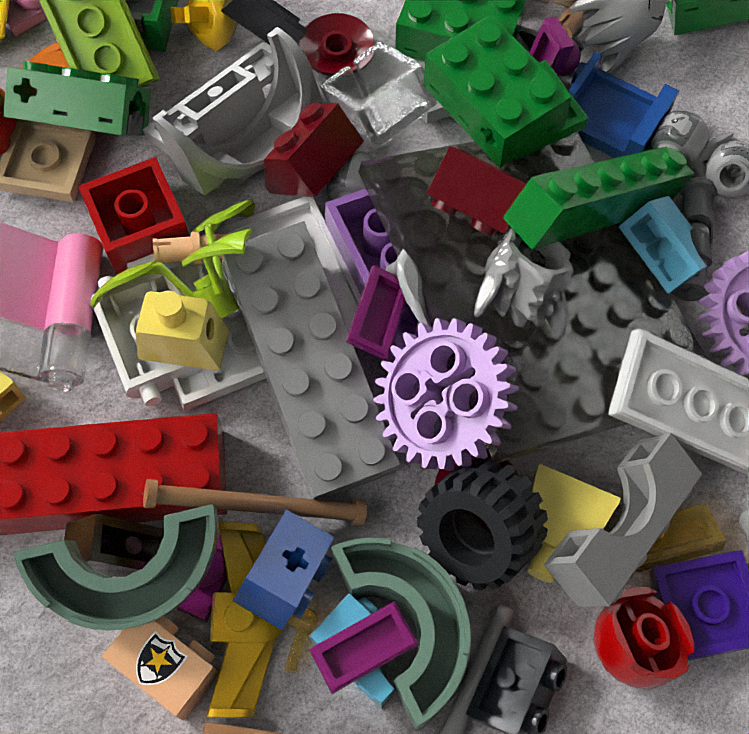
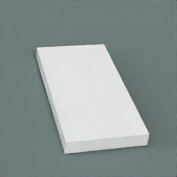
[608,329,749,476]

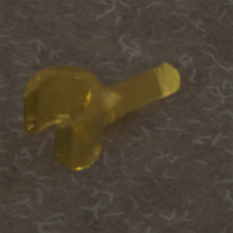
[284,607,318,673]

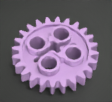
[698,251,749,376]
[373,318,519,471]

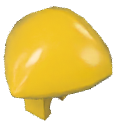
[170,0,238,52]

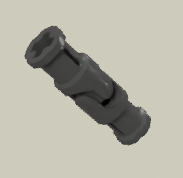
[671,177,717,301]

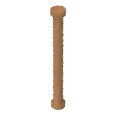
[143,479,367,526]

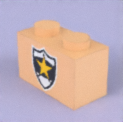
[101,616,219,721]

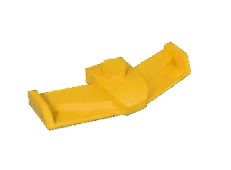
[205,522,282,718]

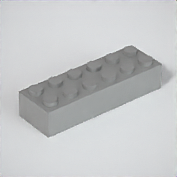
[222,221,400,500]

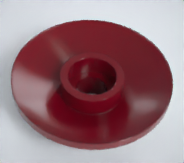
[299,13,374,76]

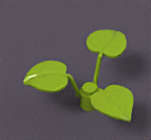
[90,199,255,319]

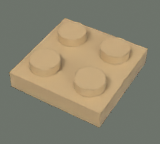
[0,119,96,203]

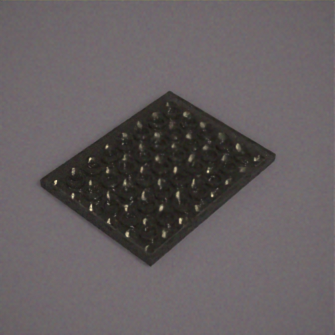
[358,132,708,463]

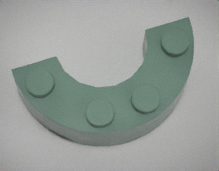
[13,504,219,631]
[331,538,471,731]

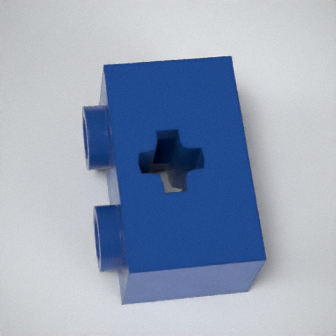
[232,509,334,630]

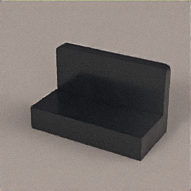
[221,0,307,45]

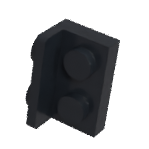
[466,626,567,734]

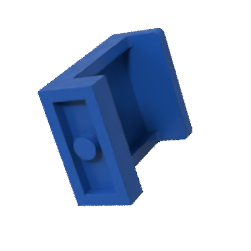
[568,52,679,158]

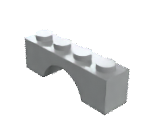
[544,433,702,607]

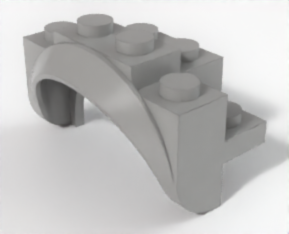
[142,27,323,196]

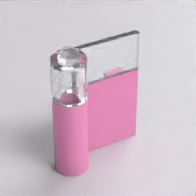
[0,222,104,391]

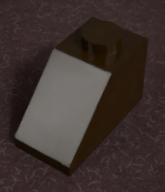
[64,514,164,577]

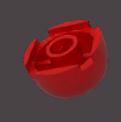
[593,586,694,689]

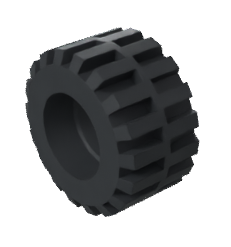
[417,458,548,590]

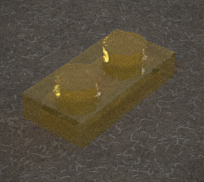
[636,503,726,573]

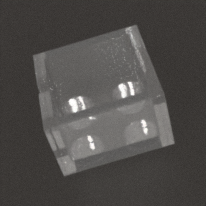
[319,41,438,149]

